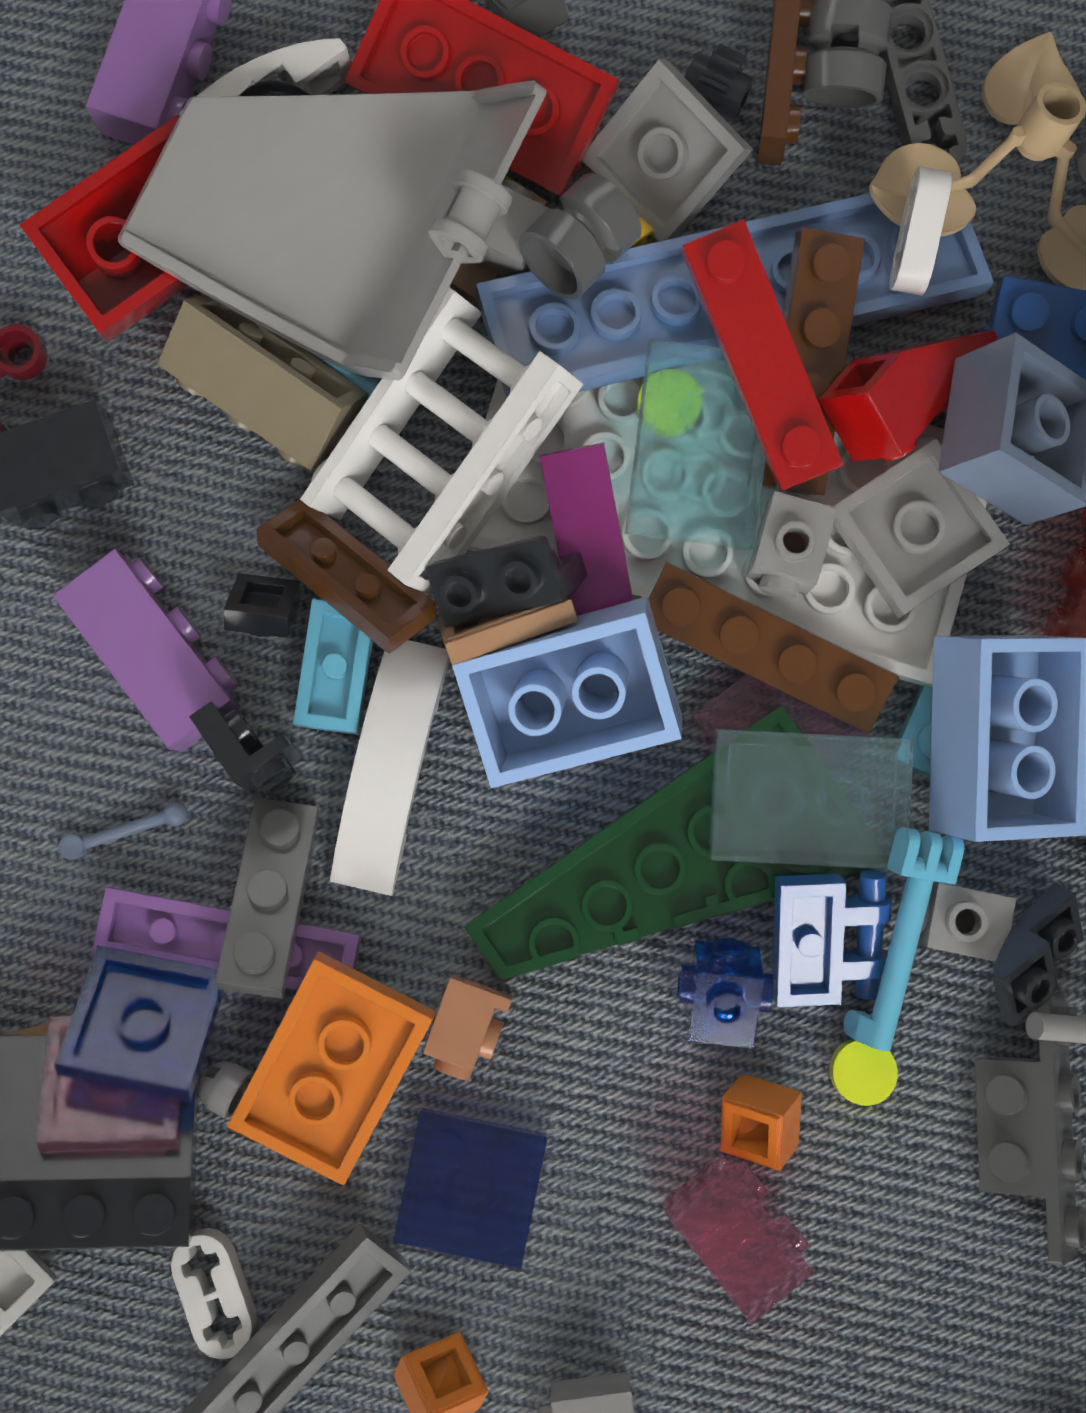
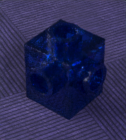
[677,938,774,1049]

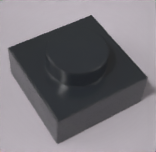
[223,573,300,638]

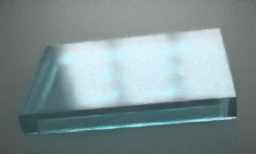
[624,338,765,550]
[709,729,914,869]

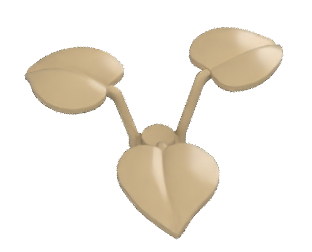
[868,32,1086,290]

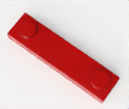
[681,219,844,492]

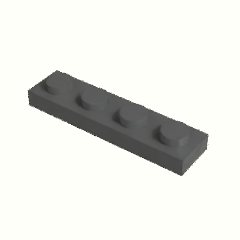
[181,1224,411,1413]

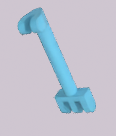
[844,827,964,1051]

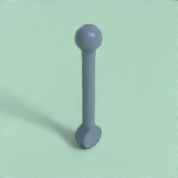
[59,801,187,860]

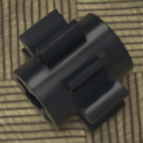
[684,44,754,122]

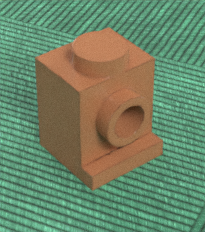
[423,974,513,1081]

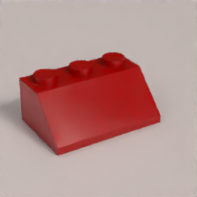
[20,114,189,343]

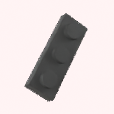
[215,797,320,999]

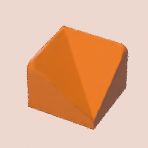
[720,1075,802,1171]
[394,1331,489,1413]

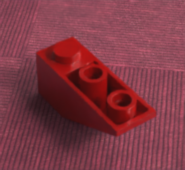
[818,330,998,461]

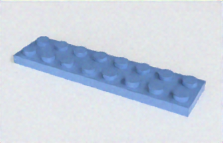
[476,193,994,399]

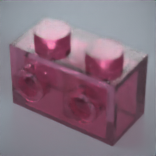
[661,1153,814,1324]

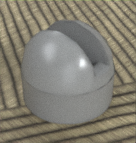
[198,1061,254,1120]

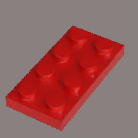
[343,0,620,197]

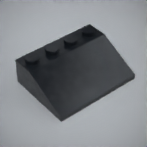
[0,1033,200,1251]

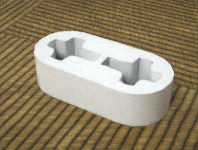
[889,166,952,296]
[171,1228,257,1360]

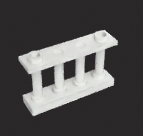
[300,287,584,596]

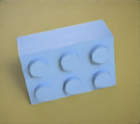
[452,597,683,788]
[929,635,1086,842]

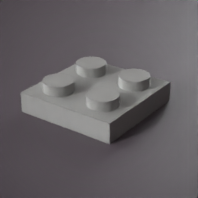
[583,59,753,242]
[833,439,1010,619]

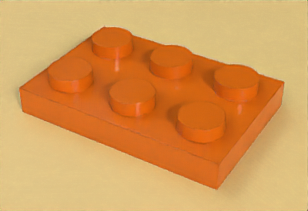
[227,951,435,1186]

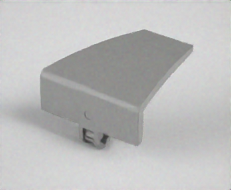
[118,81,547,380]

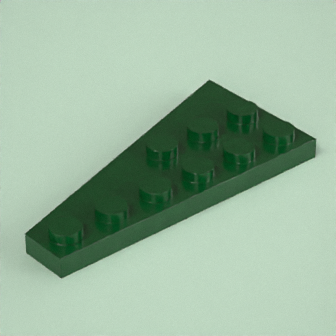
[464,705,889,980]

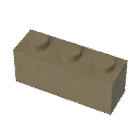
[157,294,369,471]

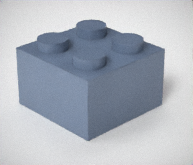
[938,333,1086,525]

